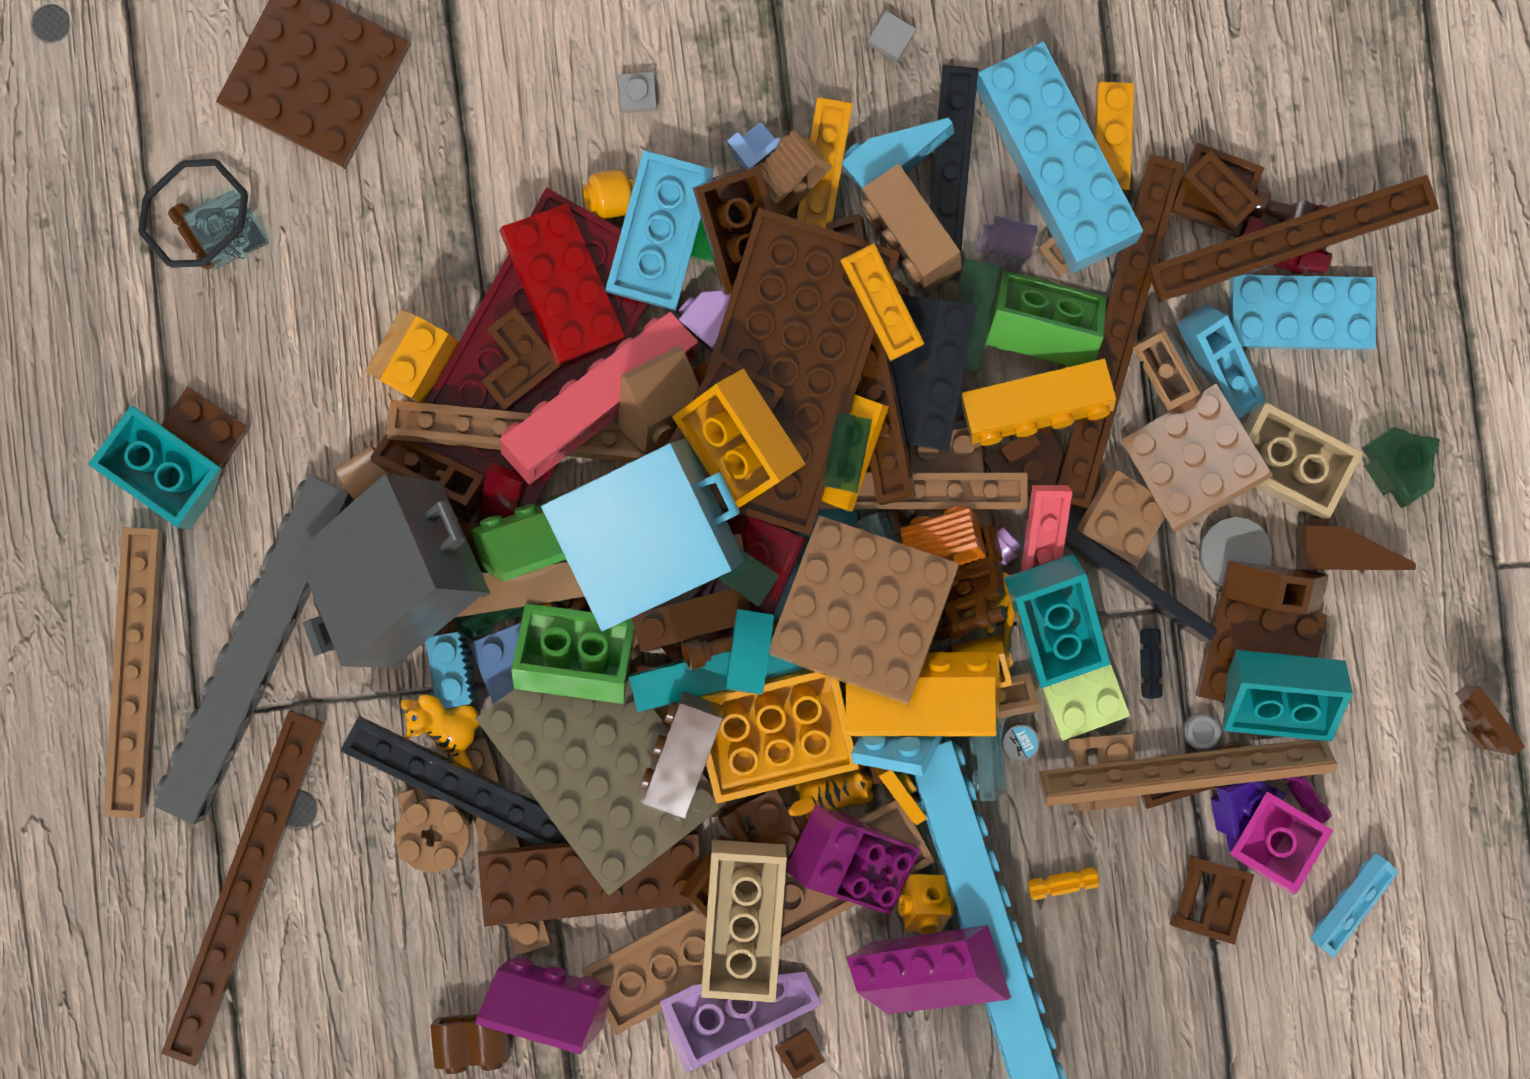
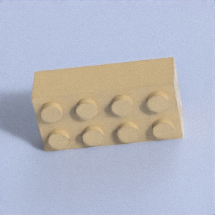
[701,840,787,1002]

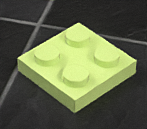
[1042,663,1130,741]

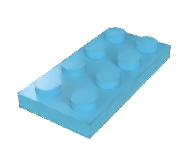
[606,150,714,311]
[1229,275,1376,350]

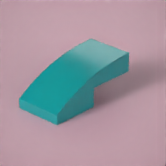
[725,609,774,695]

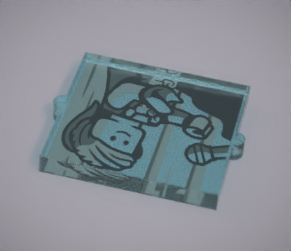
[183,189,269,269]

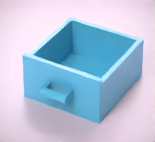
[541,438,745,631]

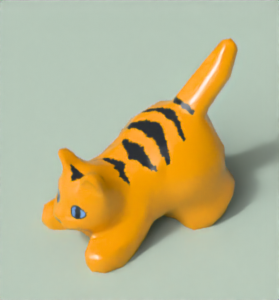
[401,695,479,771]
[788,764,874,821]

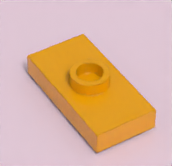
[875,767,927,825]

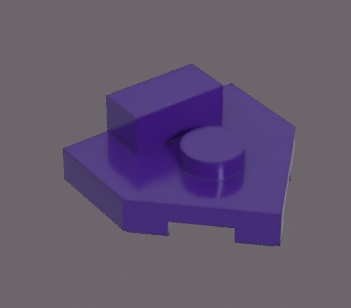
[1210,781,1287,852]

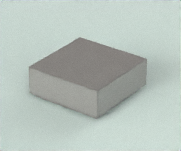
[867,11,916,62]

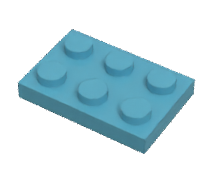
[851,736,943,776]

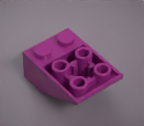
[786,804,921,915]

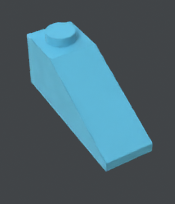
[841,118,954,192]
[1176,304,1266,419]

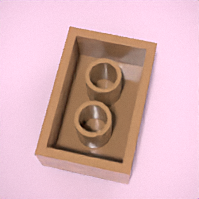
[861,163,962,295]

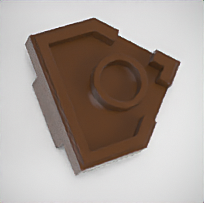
[983,427,1063,497]

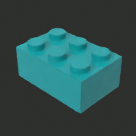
[1004,554,1111,689]

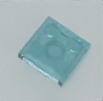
[970,720,1006,801]

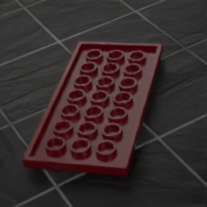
[417,187,648,505]

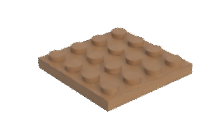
[769,515,959,705]

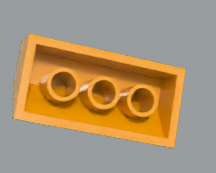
[846,651,1001,736]

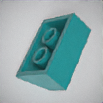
[88,405,222,530]
[1223,650,1353,742]

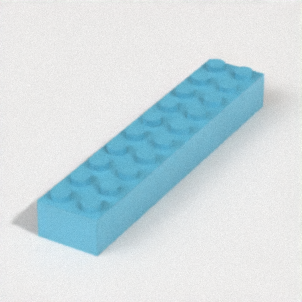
[911,736,1067,1079]

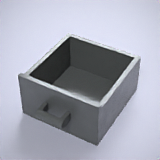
[296,473,490,668]

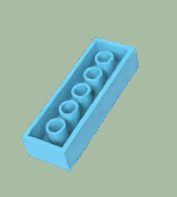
[976,41,1143,274]

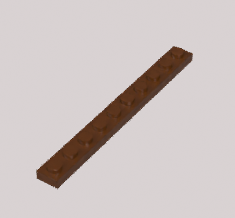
[1056,154,1184,509]
[161,710,326,1066]

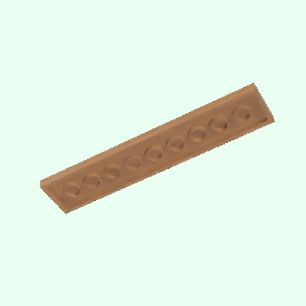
[581,798,935,1035]

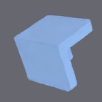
[727,123,781,168]

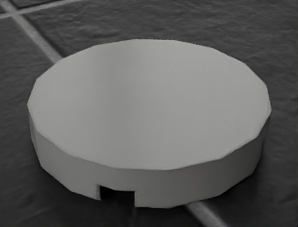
[1199,517,1273,586]

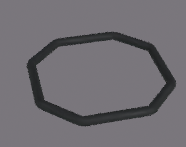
[138,159,248,268]

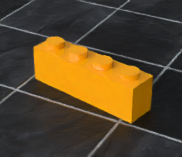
[961,359,1116,446]

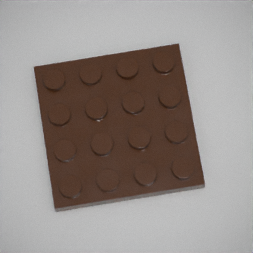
[216,0,411,170]

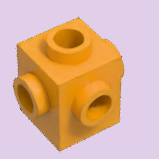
[898,874,954,935]

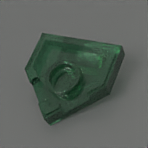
[1362,427,1440,508]

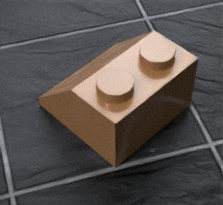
[618,346,700,453]

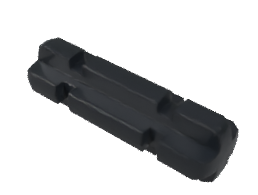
[1140,628,1163,699]

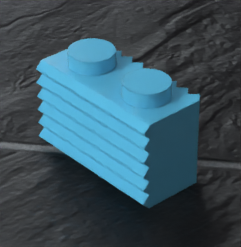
[425,631,479,708]

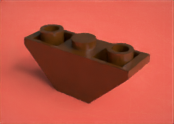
[1221,560,1329,615]

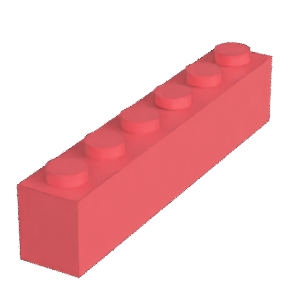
[499,312,698,485]

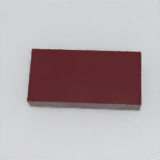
[477,462,525,524]

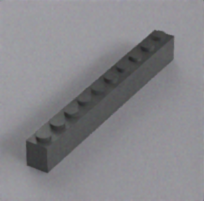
[154,475,354,825]

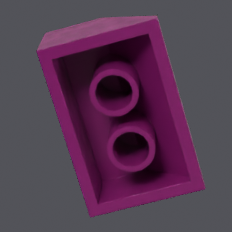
[476,957,611,1055]

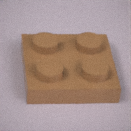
[1077,469,1165,567]

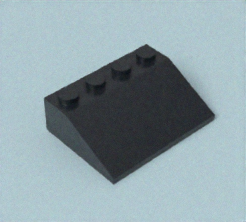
[855,294,976,452]

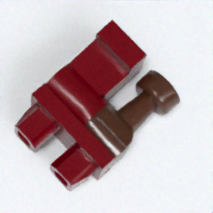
[1237,188,1333,275]

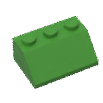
[985,269,1107,367]
[471,493,567,581]
[511,603,635,704]

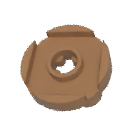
[395,797,471,873]

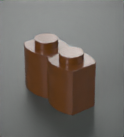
[430,1014,511,1074]

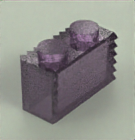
[974,215,1038,273]

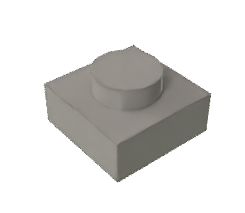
[618,72,657,113]

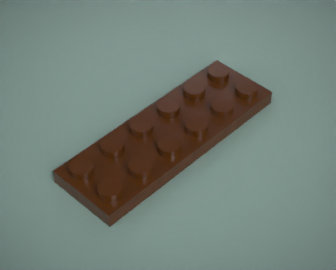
[478,830,700,927]

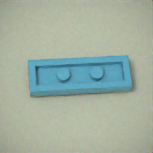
[1310,853,1399,958]

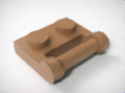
[1068,733,1139,811]

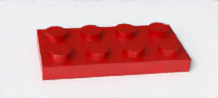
[499,203,625,365]

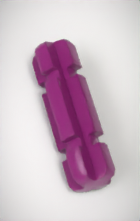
[1282,776,1332,823]

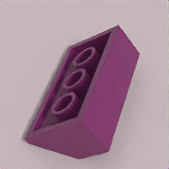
[846,925,1011,1014]

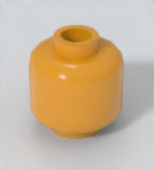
[583,169,635,219]

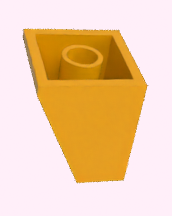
[365,310,459,403]

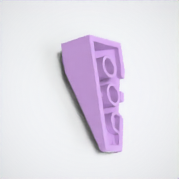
[660,971,822,1074]

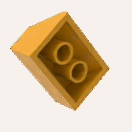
[672,368,806,508]

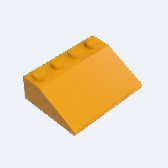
[699,669,859,804]

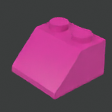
[1230,792,1334,895]

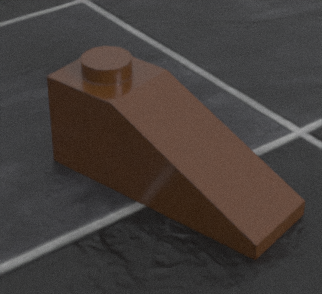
[370,434,485,522]
[1296,519,1416,570]
[632,586,751,652]

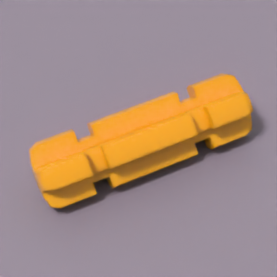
[1027,867,1099,900]

